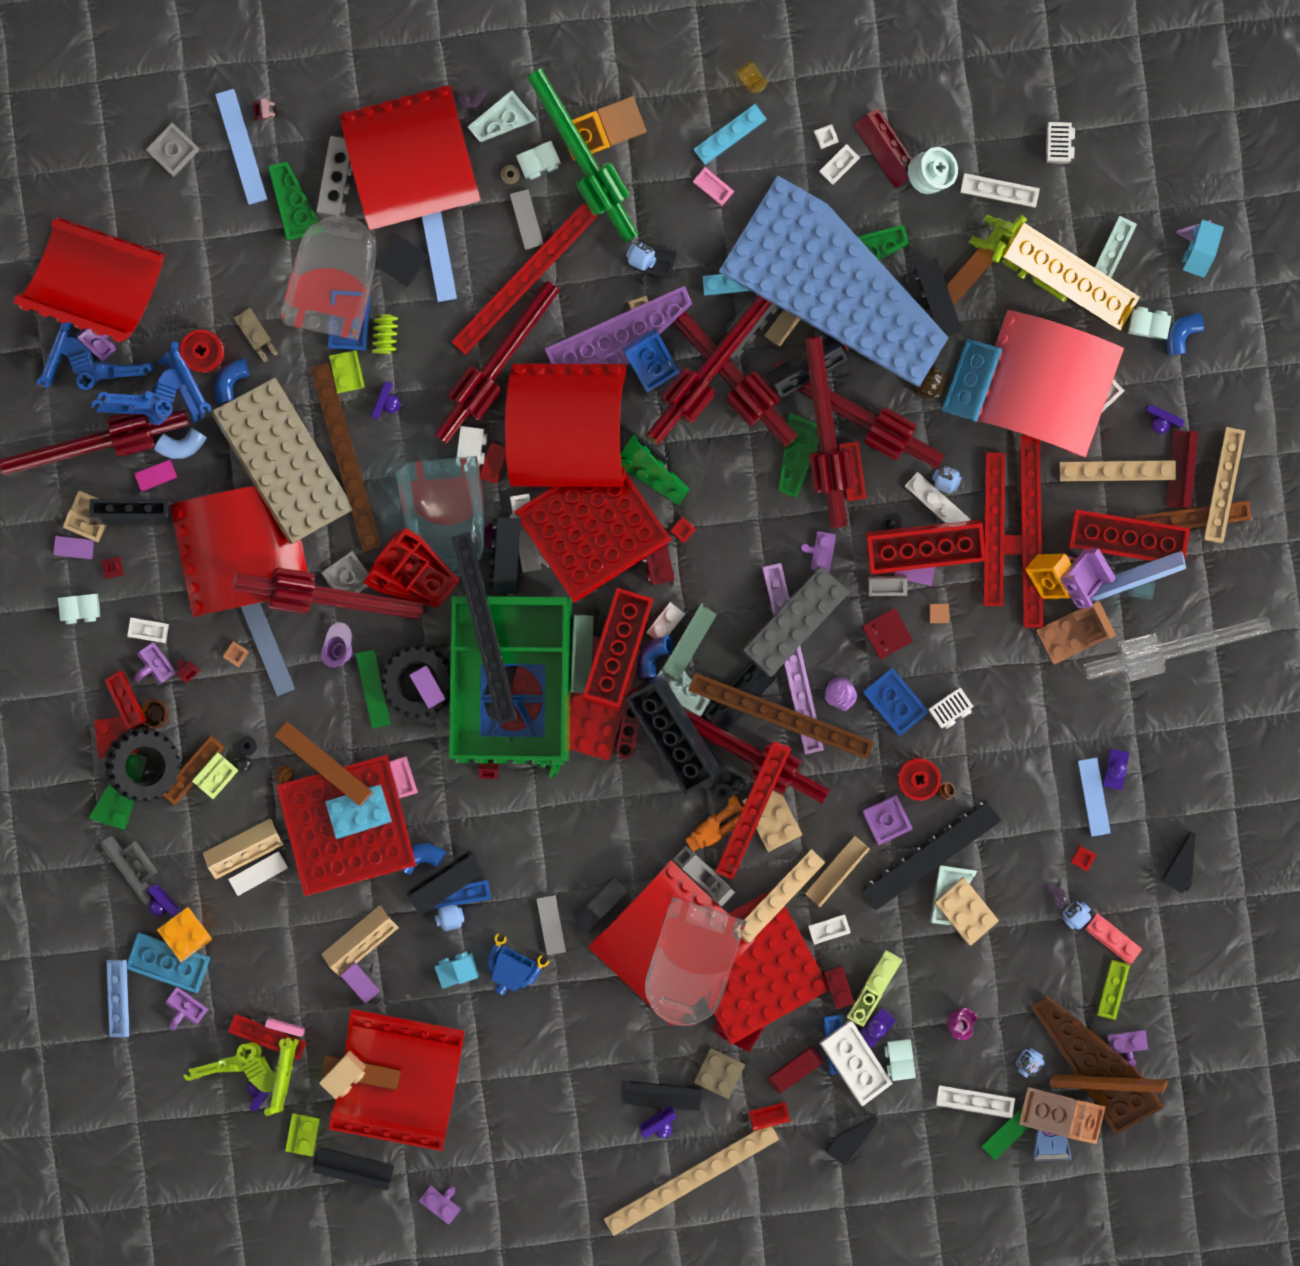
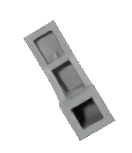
[673,846,735,906]

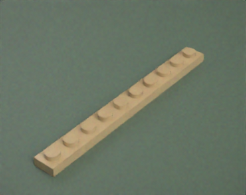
[604,1126,779,1236]

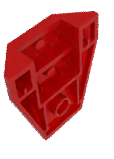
[363,528,459,608]

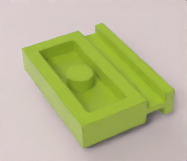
[329,350,365,394]
[285,1113,320,1157]

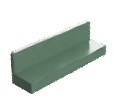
[662,603,717,681]
[571,615,594,692]

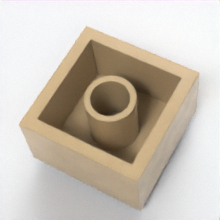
[319,1050,366,1099]

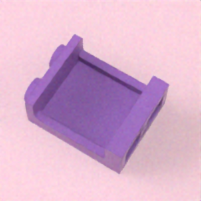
[1060,548,1116,608]

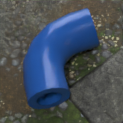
[1166,313,1204,356]
[214,358,249,405]
[637,635,674,679]
[402,843,447,875]

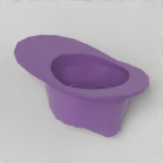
[321,622,352,667]

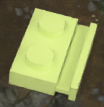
[192,752,239,799]

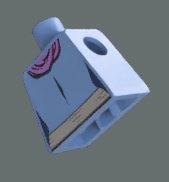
[1033,1129,1071,1161]

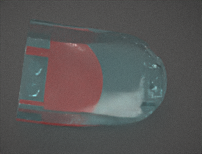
[395,456,484,577]

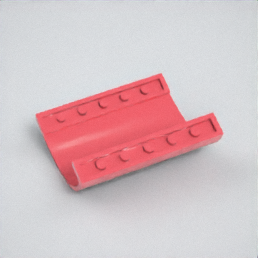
[977,310,1124,457]

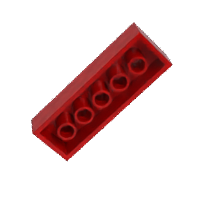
[1068,510,1190,561]
[865,519,986,574]
[582,587,654,711]

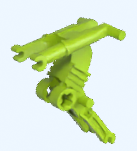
[969,214,1068,303]
[184,1037,299,1116]

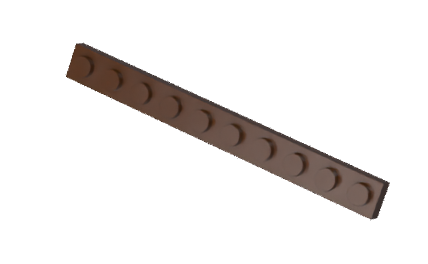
[310,363,382,552]
[688,673,874,760]

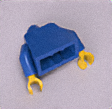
[488,934,549,995]

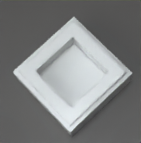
[814,124,839,149]

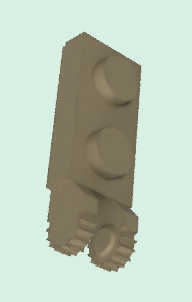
[234,308,278,362]

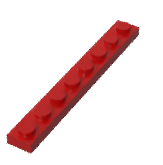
[983,452,1005,606]
[715,740,791,880]

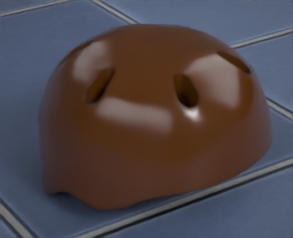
[140,698,170,729]

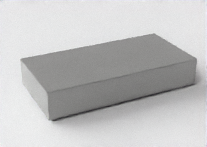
[868,576,907,596]

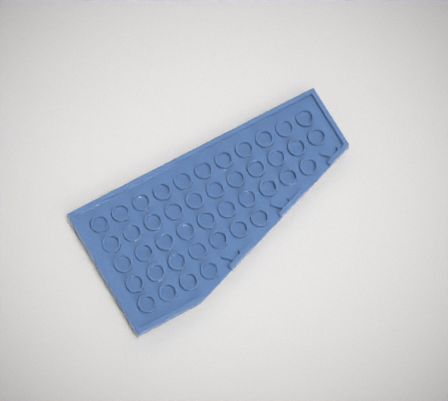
[719,176,948,387]

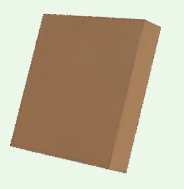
[598,96,647,146]

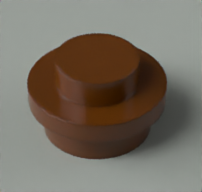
[275,766,292,784]
[938,781,955,801]

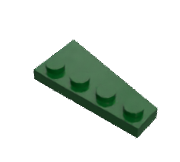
[268,162,324,241]
[858,225,909,260]
[779,413,819,498]
[621,434,689,506]
[89,753,149,830]

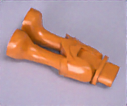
[685,795,743,852]

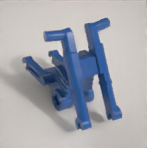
[37,322,155,390]
[90,342,211,425]

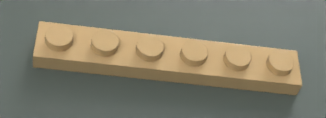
[1204,427,1245,544]
[1060,461,1176,482]
[734,849,825,944]

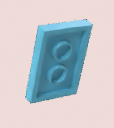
[326,785,392,839]

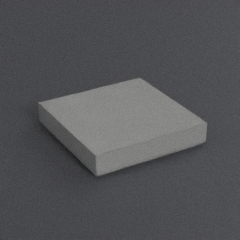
[146,123,200,177]
[321,551,368,593]

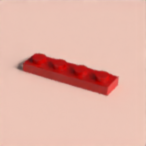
[228,1014,307,1060]

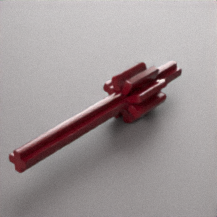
[434,281,560,444]
[646,295,772,445]
[673,311,798,447]
[805,336,854,528]
[773,360,945,470]
[0,409,189,475]
[232,567,423,620]
[684,708,830,804]

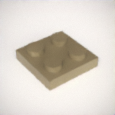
[694,1048,745,1099]

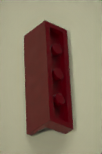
[854,108,912,188]
[1166,430,1198,509]

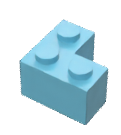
[1182,219,1224,278]
[435,951,479,989]

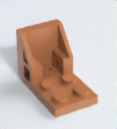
[1036,601,1117,665]
[1019,1087,1105,1144]

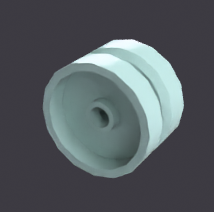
[908,147,958,194]

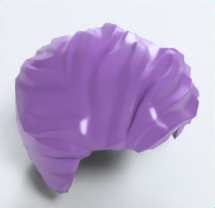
[825,677,857,711]

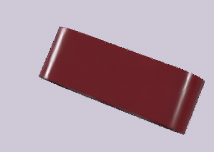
[617,705,640,759]
[767,1046,824,1094]

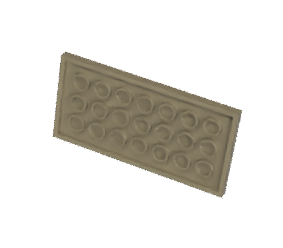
[211,378,353,545]

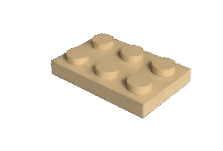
[742,791,802,852]
[934,877,999,946]

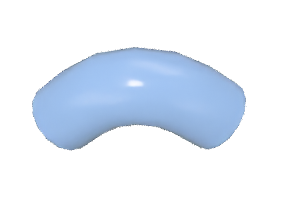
[154,428,207,459]

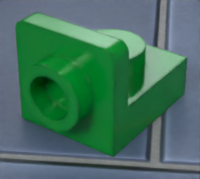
[536,760,560,778]

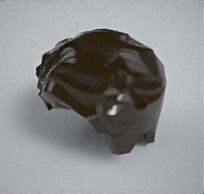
[913,367,947,398]

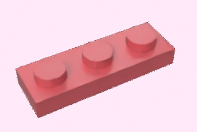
[1085,913,1142,965]

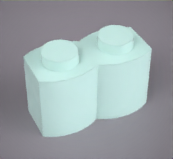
[516,141,561,180]
[1128,307,1171,340]
[58,594,101,624]
[884,1039,916,1081]

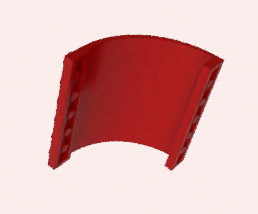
[339,85,481,230]
[14,217,166,342]
[505,364,626,487]
[170,486,308,617]
[588,860,755,1026]
[329,1009,465,1151]

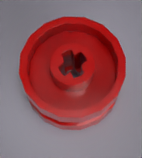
[180,330,225,373]
[897,758,941,801]

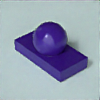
[371,381,401,420]
[1145,404,1185,434]
[1103,749,1130,790]
[148,884,182,918]
[859,1008,896,1049]
[246,1081,270,1112]
[639,1106,677,1139]

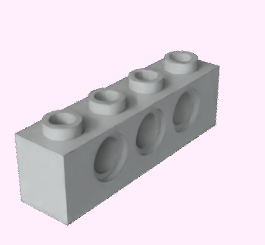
[316,136,353,218]

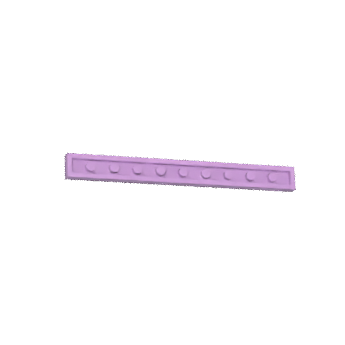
[762,563,824,754]

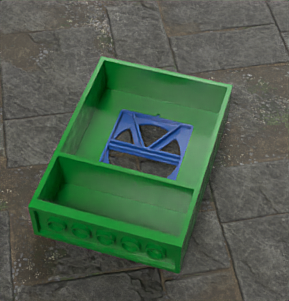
[449,596,572,765]

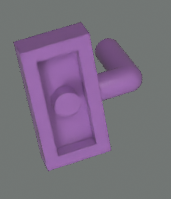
[76,328,116,361]
[801,531,836,572]
[133,642,176,684]
[165,987,208,1031]
[1107,1030,1148,1066]
[419,1186,461,1225]

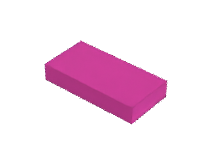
[135,460,178,492]

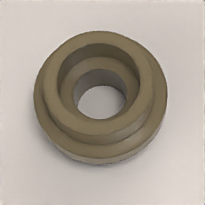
[501,165,520,184]

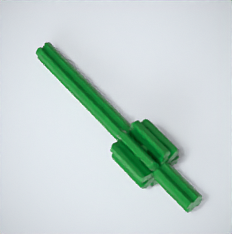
[526,68,639,243]

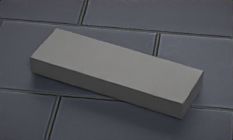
[510,189,544,250]
[537,895,566,955]

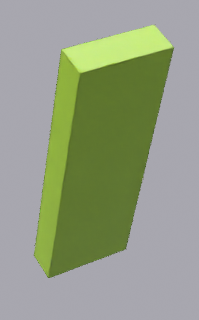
[1096,959,1130,1020]

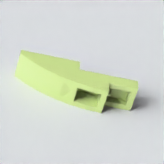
[847,950,902,1027]

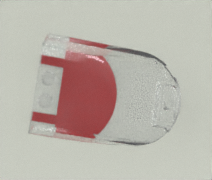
[281,216,377,341]
[645,897,747,1026]

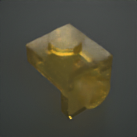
[736,60,768,94]

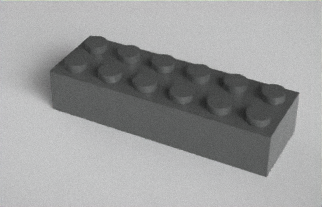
[740,566,850,677]

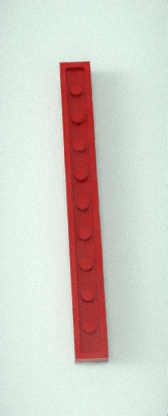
[452,203,598,355]
[1020,436,1043,628]

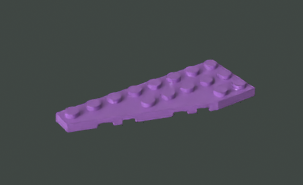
[545,286,693,365]

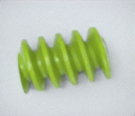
[372,314,398,354]

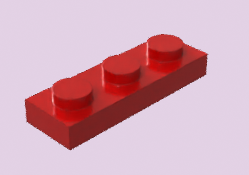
[839,442,867,501]
[105,671,146,730]

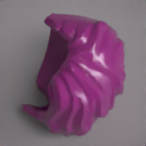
[947,1008,978,1041]

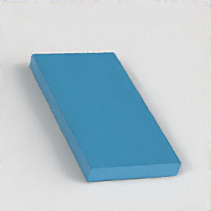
[941,338,1003,422]
[127,932,211,994]

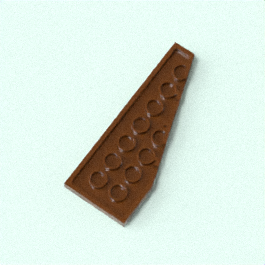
[1031,995,1164,1135]

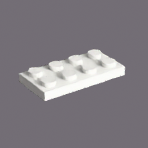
[820,1020,893,1106]

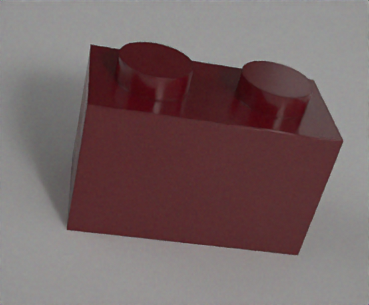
[824,965,854,1009]

